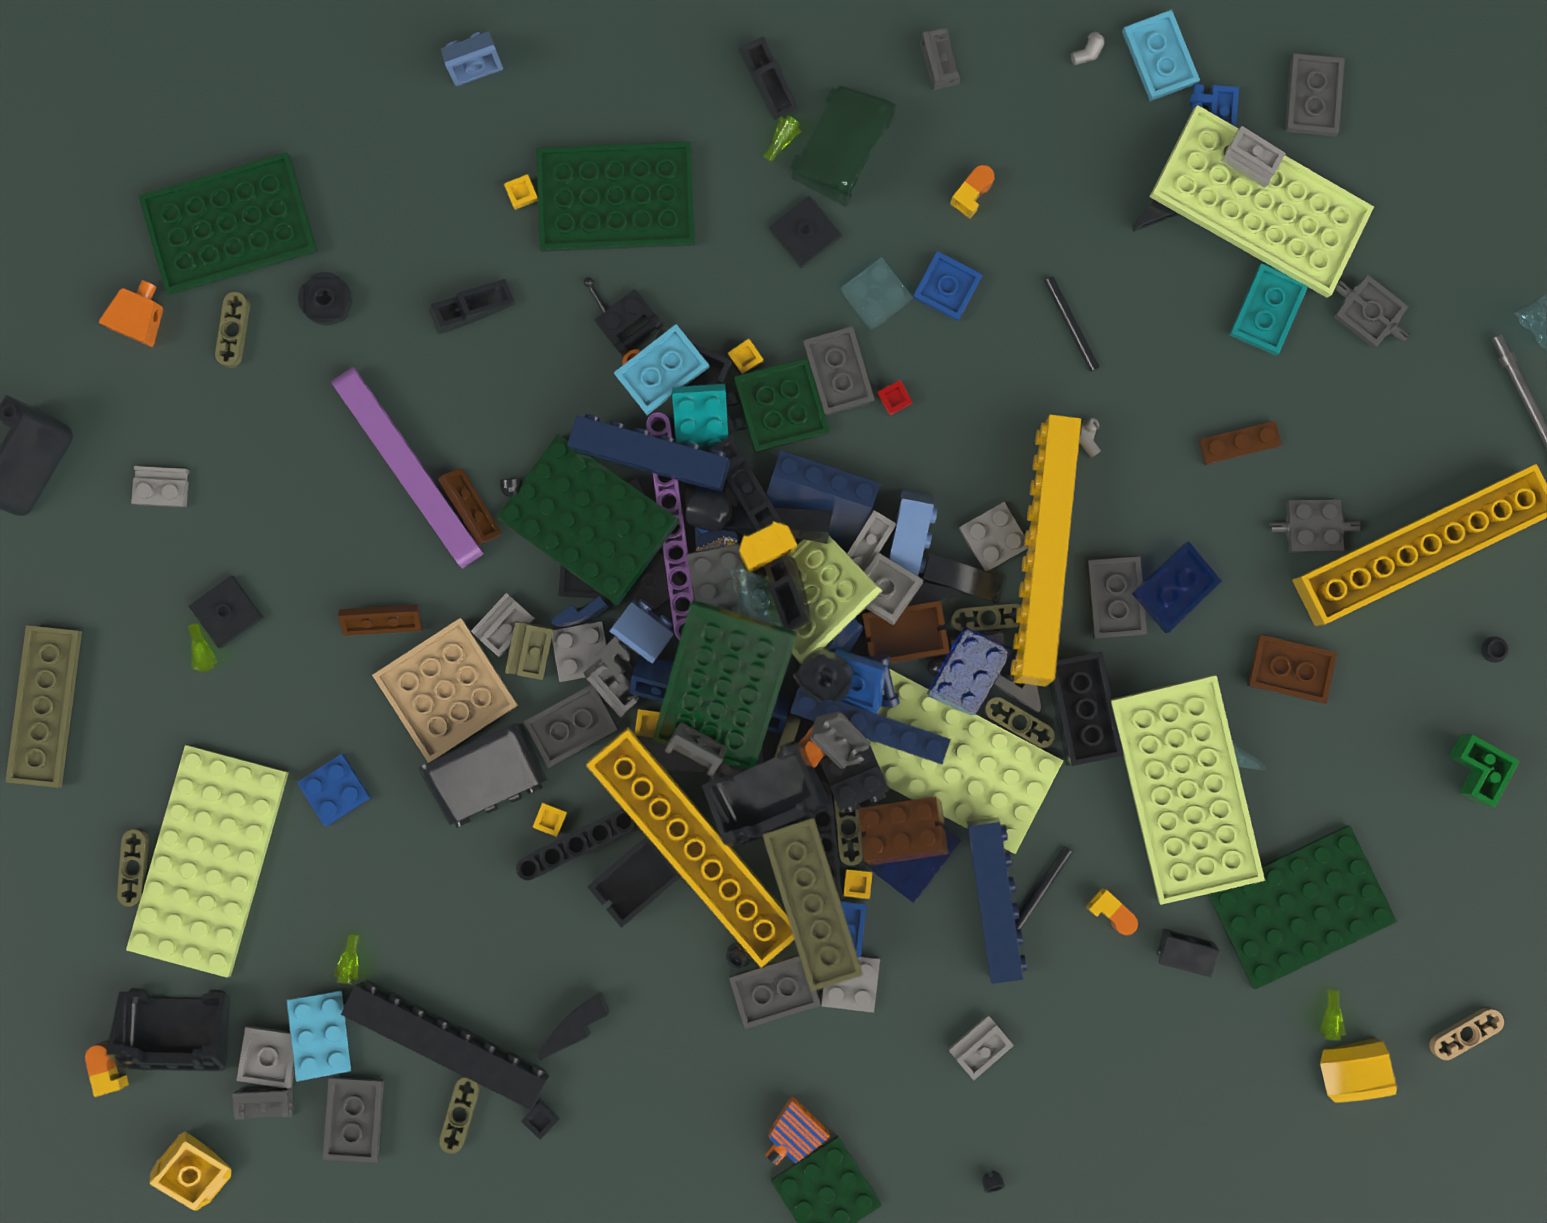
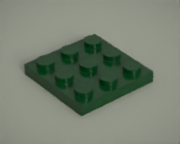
[733,358,830,453]
[771,1135,882,1223]

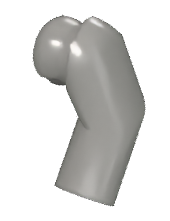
[1071,32,1104,65]
[1079,418,1101,459]

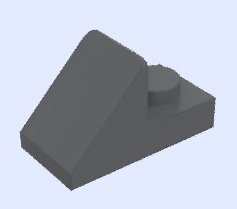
[991,673,1042,712]

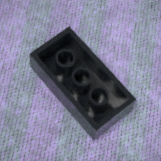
[1050,652,1124,766]

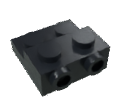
[820,745,889,813]

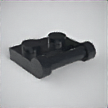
[594,289,664,357]

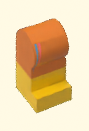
[950,165,995,219]
[1085,888,1138,935]
[85,1041,129,1097]

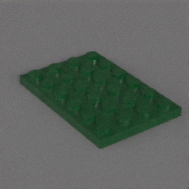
[536,142,695,252]
[138,152,318,296]
[496,434,680,606]
[652,599,797,770]
[1207,825,1397,990]

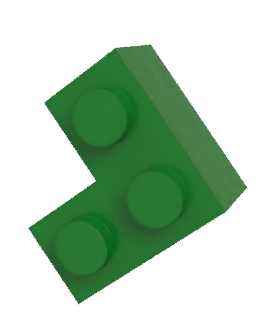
[1448,734,1520,807]

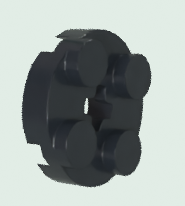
[298,272,352,325]
[798,649,854,702]

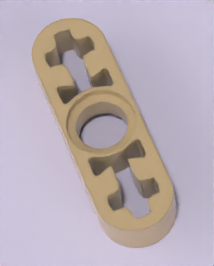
[1429,1008,1504,1060]

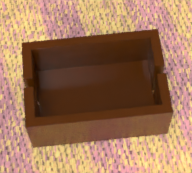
[861,601,950,664]
[858,797,949,865]

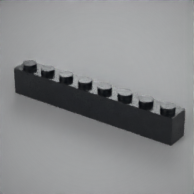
[340,981,549,1110]

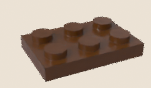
[1247,635,1337,704]

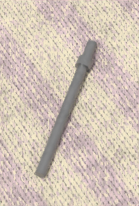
[1492,334,1547,450]

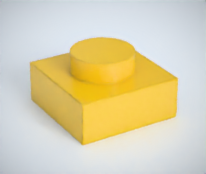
[504,174,538,210]
[728,339,764,375]
[634,709,660,738]
[532,802,568,837]
[843,869,873,899]

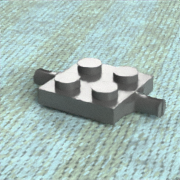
[1333,275,1410,349]
[1269,500,1361,553]

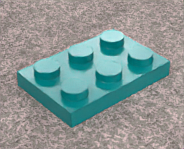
[1229,263,1308,356]
[672,384,728,453]

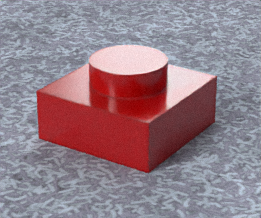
[877,380,913,416]

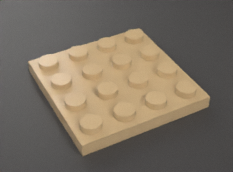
[372,618,519,763]

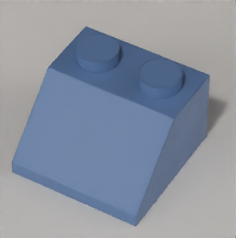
[441,31,503,86]
[610,598,675,663]

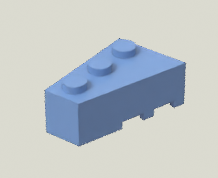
[888,489,938,577]

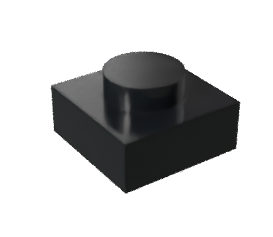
[521,1100,560,1140]

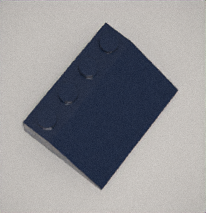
[766,451,880,554]

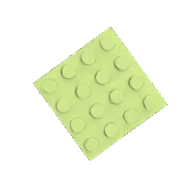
[748,536,882,663]

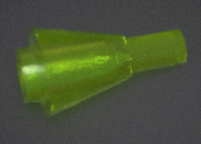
[764,115,801,163]
[188,623,218,672]
[332,934,359,985]
[1319,990,1347,1041]

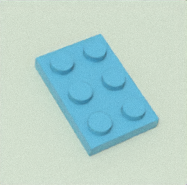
[1122,10,1200,101]
[614,324,709,415]
[286,990,351,1081]

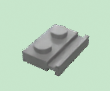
[1221,126,1286,188]
[131,466,190,508]
[471,593,535,657]
[948,1014,1014,1080]

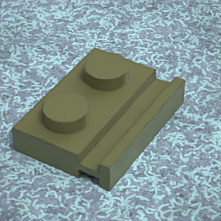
[505,620,553,680]

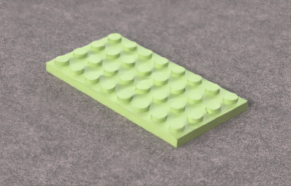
[1149,105,1374,297]
[867,669,1063,854]
[1111,674,1265,905]
[126,745,289,978]

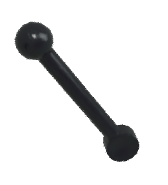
[584,277,607,313]

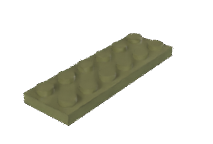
[5,625,82,788]
[763,818,863,992]

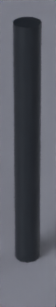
[1044,276,1100,372]
[1015,846,1073,930]

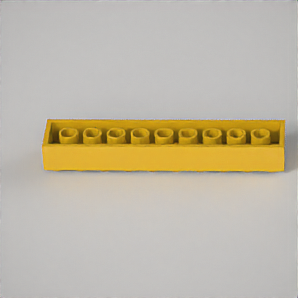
[1010,415,1081,687]
[1292,464,1547,626]
[586,727,794,968]

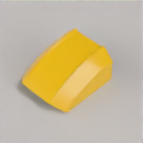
[739,521,797,574]
[1320,1038,1397,1102]
[149,1131,231,1211]

